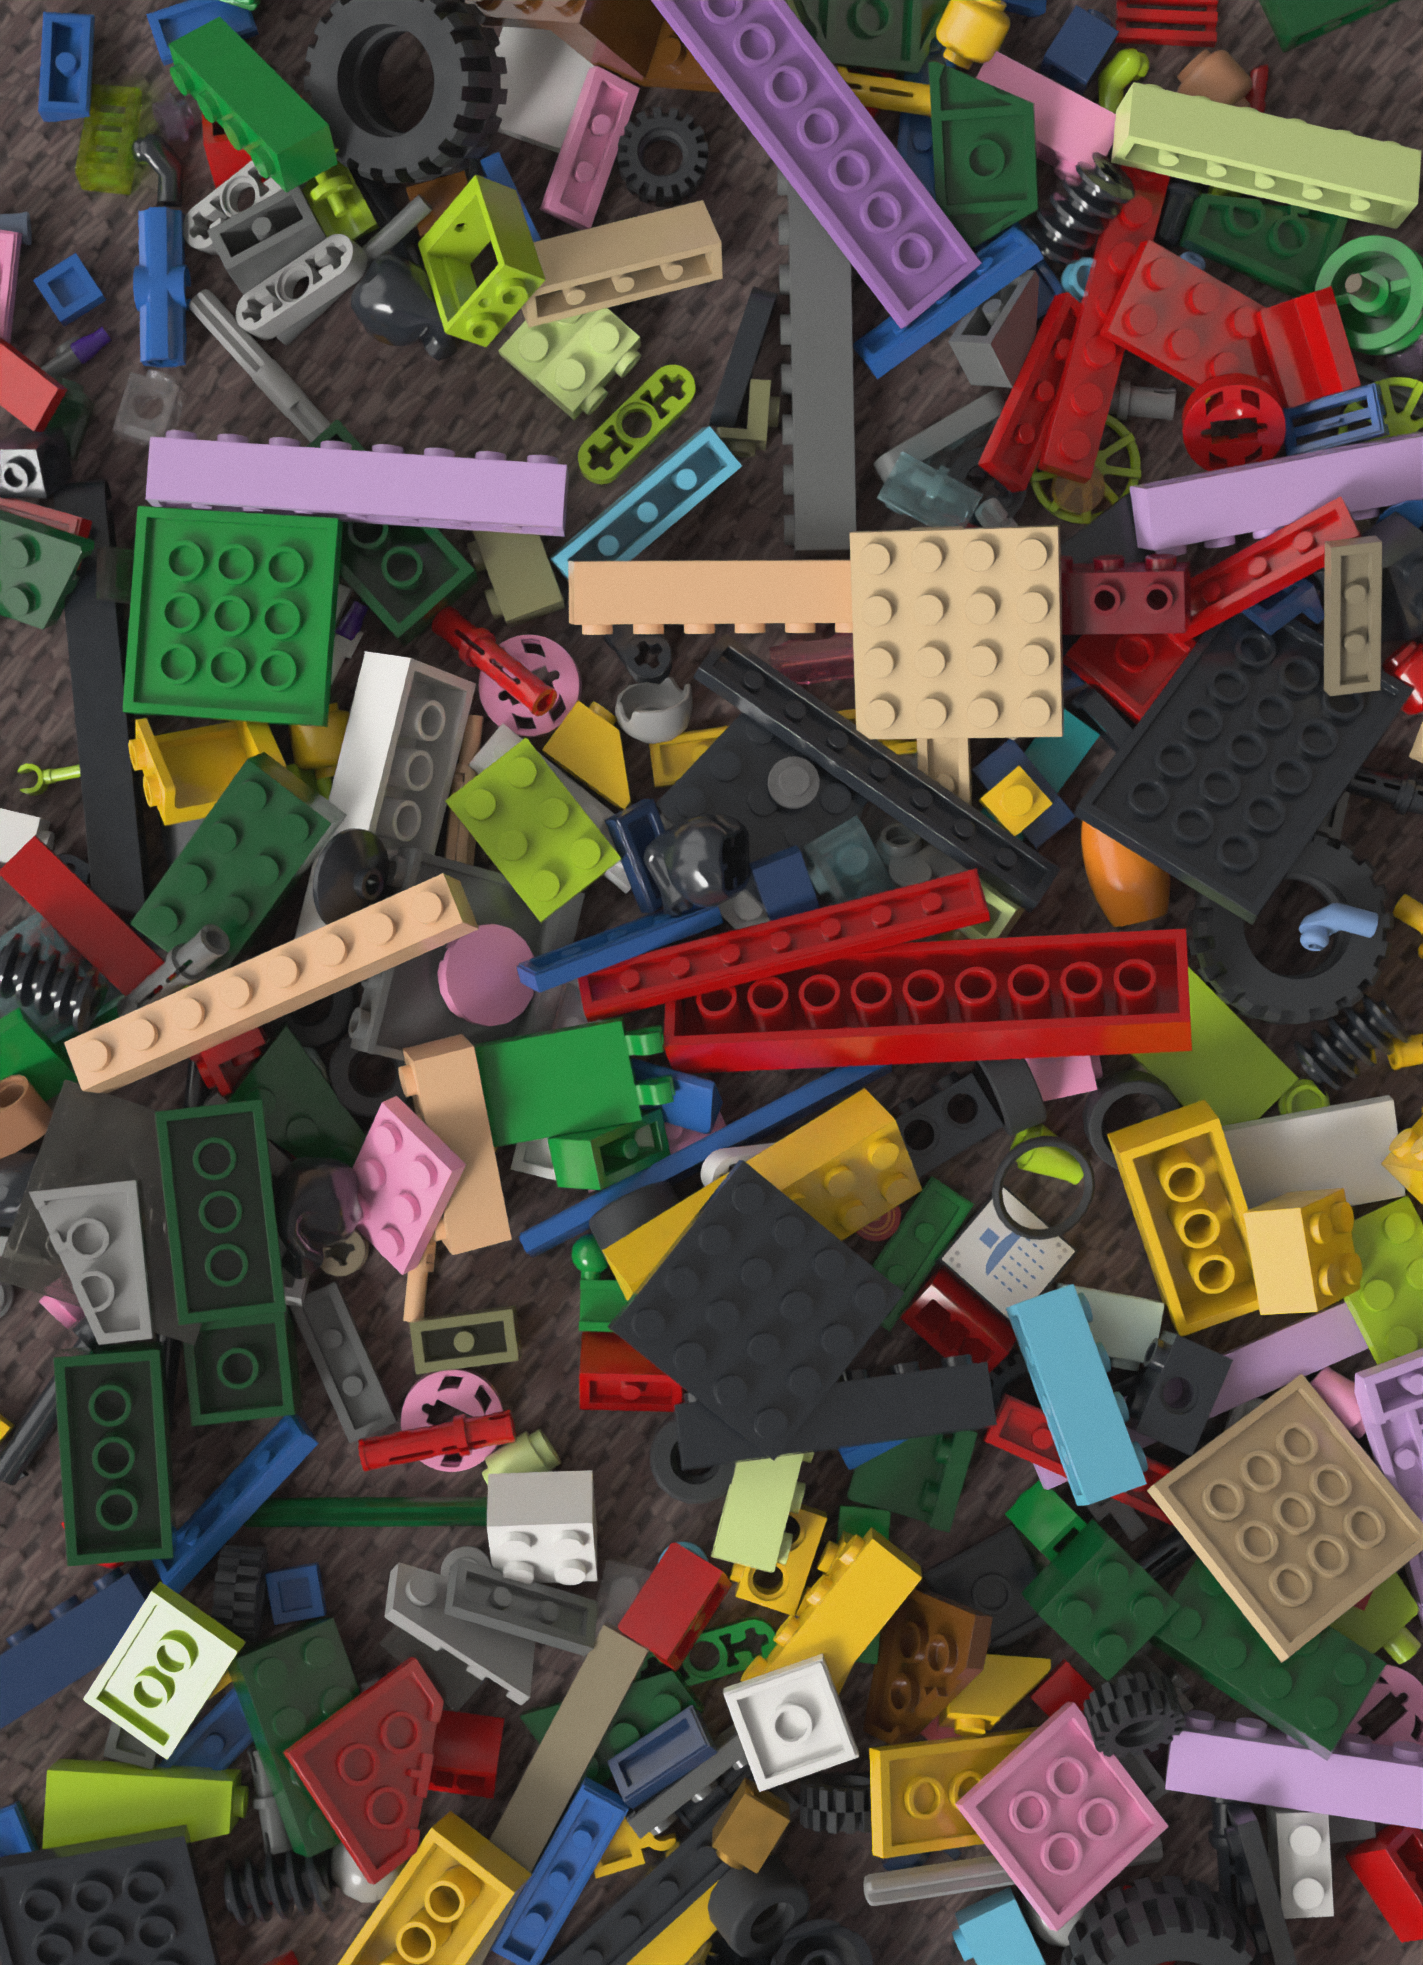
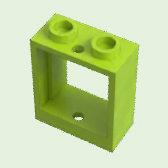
[418,175,546,347]

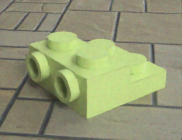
[498,308,641,420]

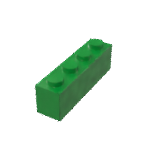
[168,16,338,193]

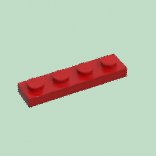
[978,292,1081,493]
[1173,496,1362,644]

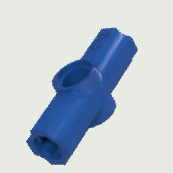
[133,207,191,368]

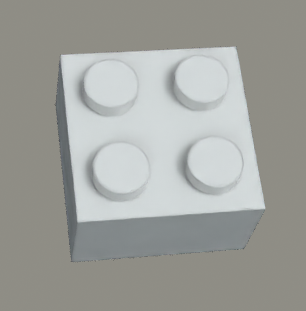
[487,1470,597,1585]

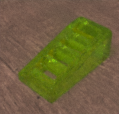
[75,84,142,195]

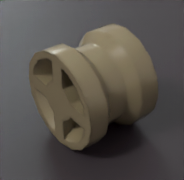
[320,1228,369,1276]

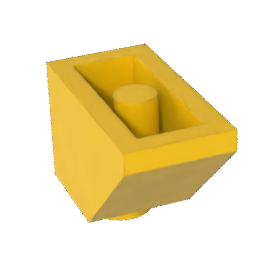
[542,701,631,811]
[939,1654,1051,1736]

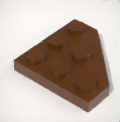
[863,1585,993,1745]

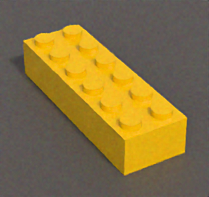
[602,1088,922,1301]

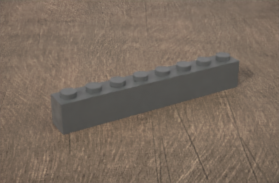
[777,167,856,559]

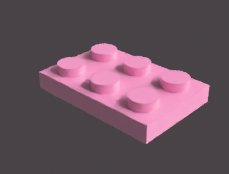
[352,1096,466,1275]

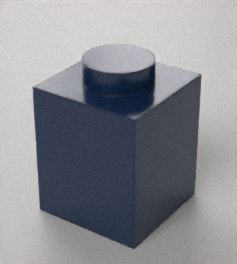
[1039,5,1119,96]

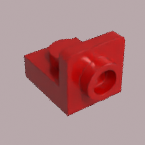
[196,1025,268,1097]

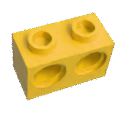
[729,1504,827,1616]

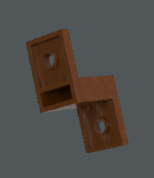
[465,0,721,93]

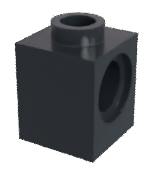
[0,428,73,498]

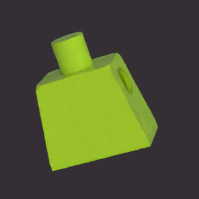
[1329,1572,1421,1664]

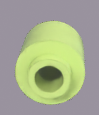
[482,1429,561,1485]

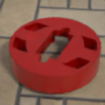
[1182,373,1286,471]

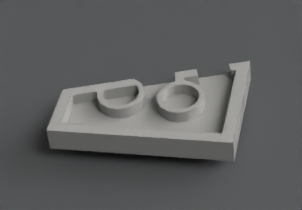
[29,1180,154,1345]
[384,1562,535,1705]

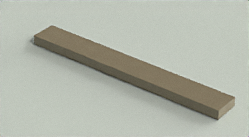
[470,1621,650,1965]

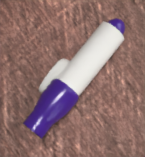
[331,601,369,685]

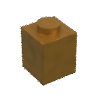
[712,1777,790,1873]

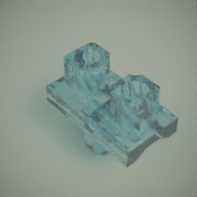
[877,452,983,528]

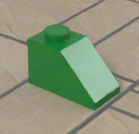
[547,1108,671,1190]
[1005,1479,1087,1561]

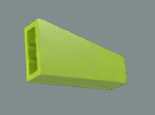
[42,1759,249,1849]

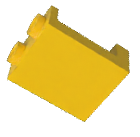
[128,718,287,826]

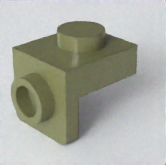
[716,379,780,458]

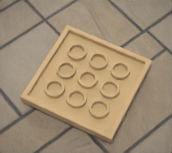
[850,525,1064,739]
[1147,1374,1423,1662]

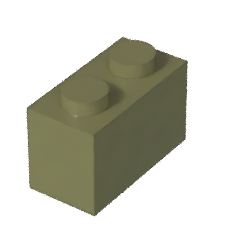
[467,530,565,628]
[409,1305,522,1374]

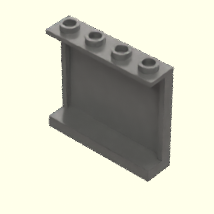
[348,847,585,1061]

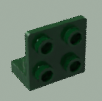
[847,1430,978,1533]

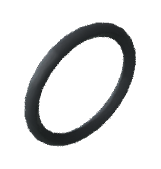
[992,1136,1095,1240]

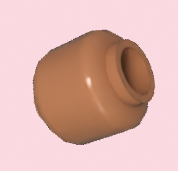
[1177,49,1253,107]

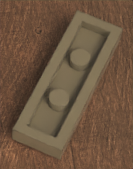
[1324,535,1382,696]

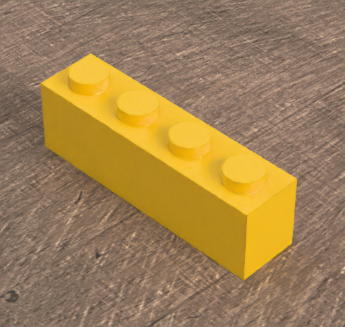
[741,1527,922,1686]

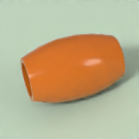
[1081,821,1170,927]

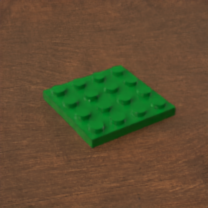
[122,506,343,727]

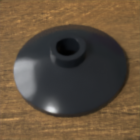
[313,828,390,925]

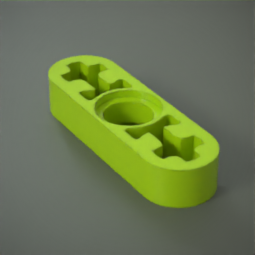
[578,365,695,484]

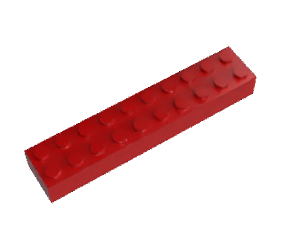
[663,929,1192,1074]

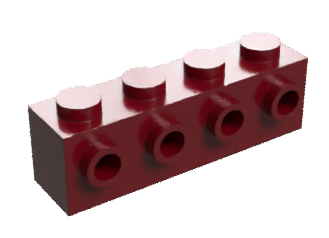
[1061,554,1191,635]

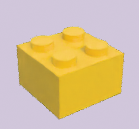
[1243,1188,1362,1315]

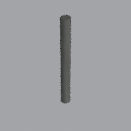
[276,194,433,346]

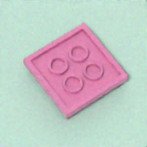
[955,1702,1169,1931]

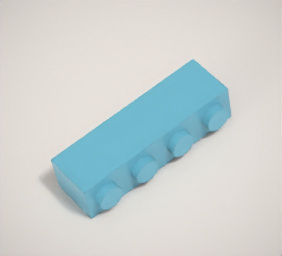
[548,426,742,583]
[1006,1284,1148,1506]
[952,1887,1047,1965]

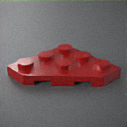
[283,1657,444,1885]

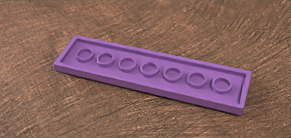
[651,0,982,329]

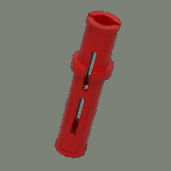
[432,606,557,717]
[358,1409,517,1472]

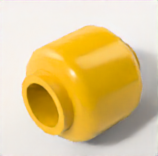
[936,0,1011,69]
[288,703,350,779]

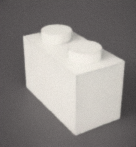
[1266,1805,1334,1919]

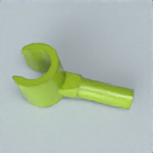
[18,763,81,796]

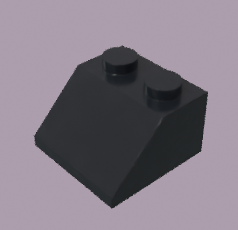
[1313,511,1423,642]

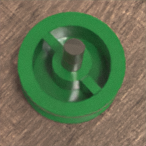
[1315,235,1423,356]

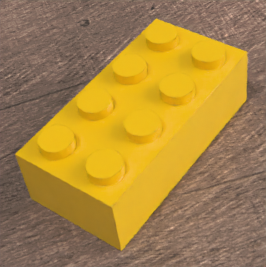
[1107,1099,1259,1337]
[338,1811,532,1965]

